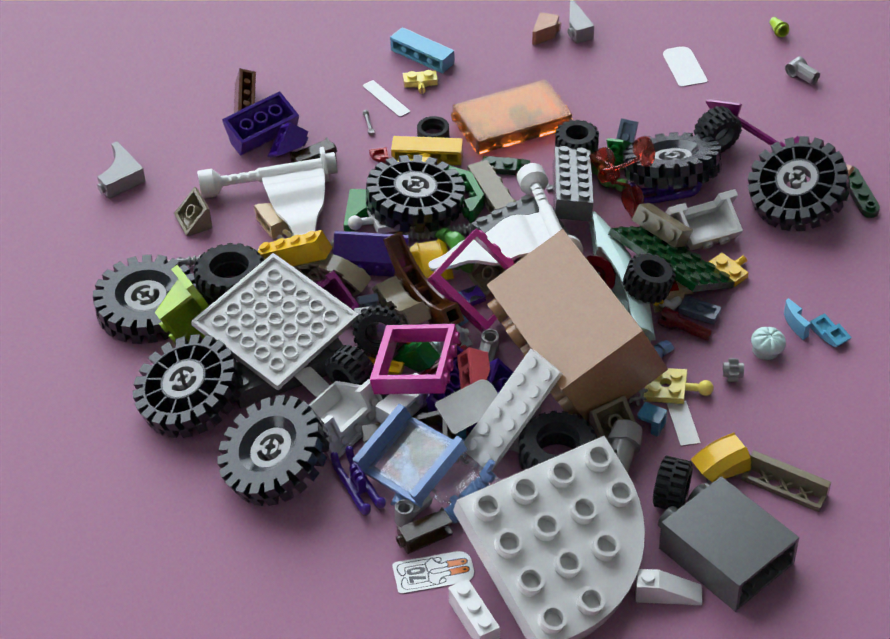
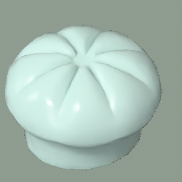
[751,327,786,360]

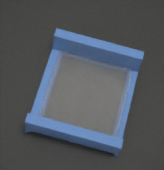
[352,403,468,509]

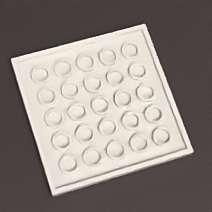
[192,253,359,390]

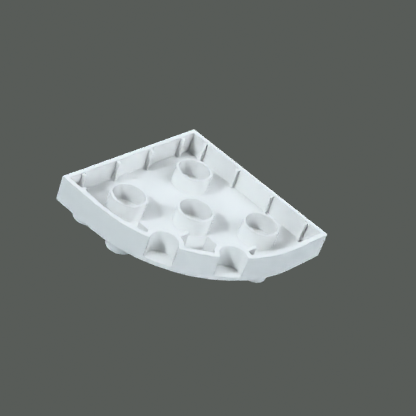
[453,436,645,639]

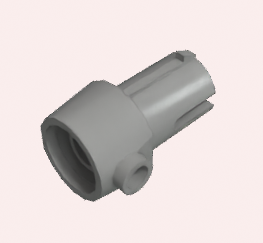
[607,420,643,474]

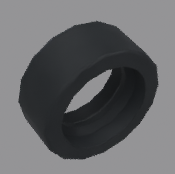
[417,116,450,138]

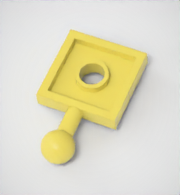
[644,368,714,404]

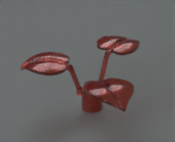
[589,136,655,218]

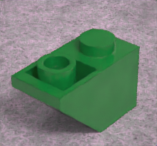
[606,138,632,170]
[393,342,440,372]

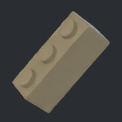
[632,203,693,248]

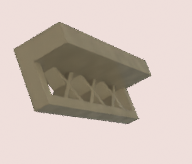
[741,450,831,512]

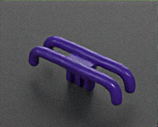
[628,182,702,204]
[330,446,386,515]

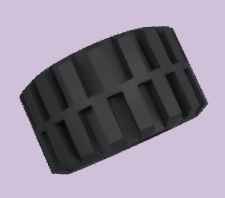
[694,106,742,153]
[555,119,599,156]
[622,253,676,304]
[353,305,403,358]
[325,345,374,385]
[653,455,693,510]

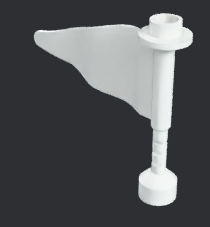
[197,147,338,235]
[428,163,583,271]

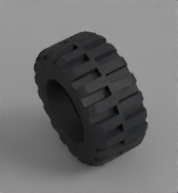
[193,243,264,306]
[519,410,597,471]

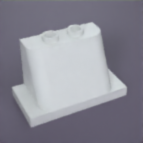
[665,189,743,250]
[309,379,383,460]

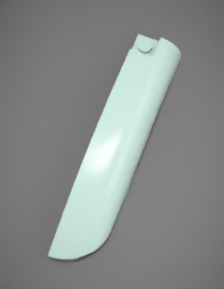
[589,211,656,342]

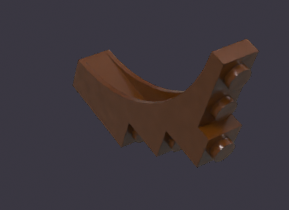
[383,232,465,325]

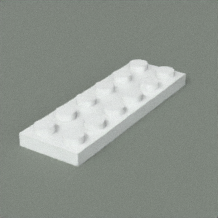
[463,349,563,472]

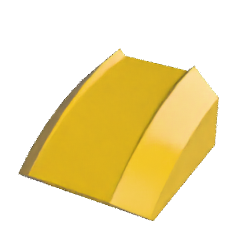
[410,239,454,280]
[690,432,751,482]

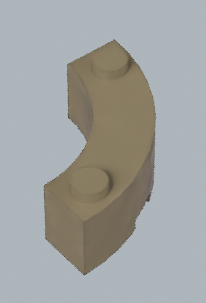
[293,253,371,297]
[372,276,431,325]

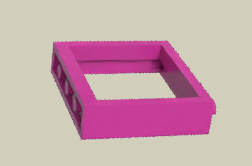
[427,228,515,333]
[370,324,460,394]

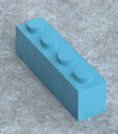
[390,27,455,74]

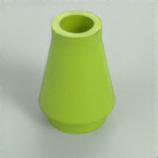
[769,17,790,37]

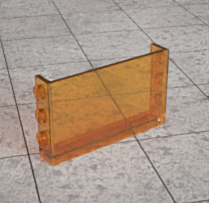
[451,79,572,155]

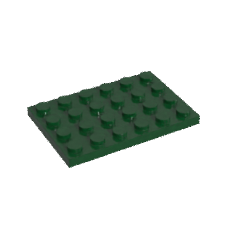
[608,226,735,292]

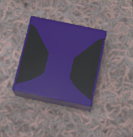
[461,285,486,306]

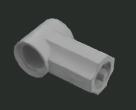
[785,56,821,85]
[479,329,499,362]
[395,495,433,527]

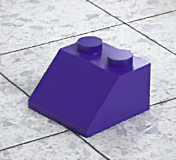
[267,122,309,158]

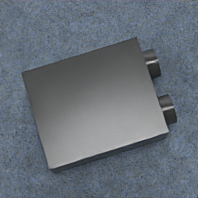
[658,476,799,612]

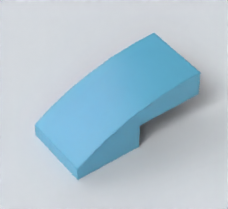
[784,298,811,340]
[810,313,852,347]

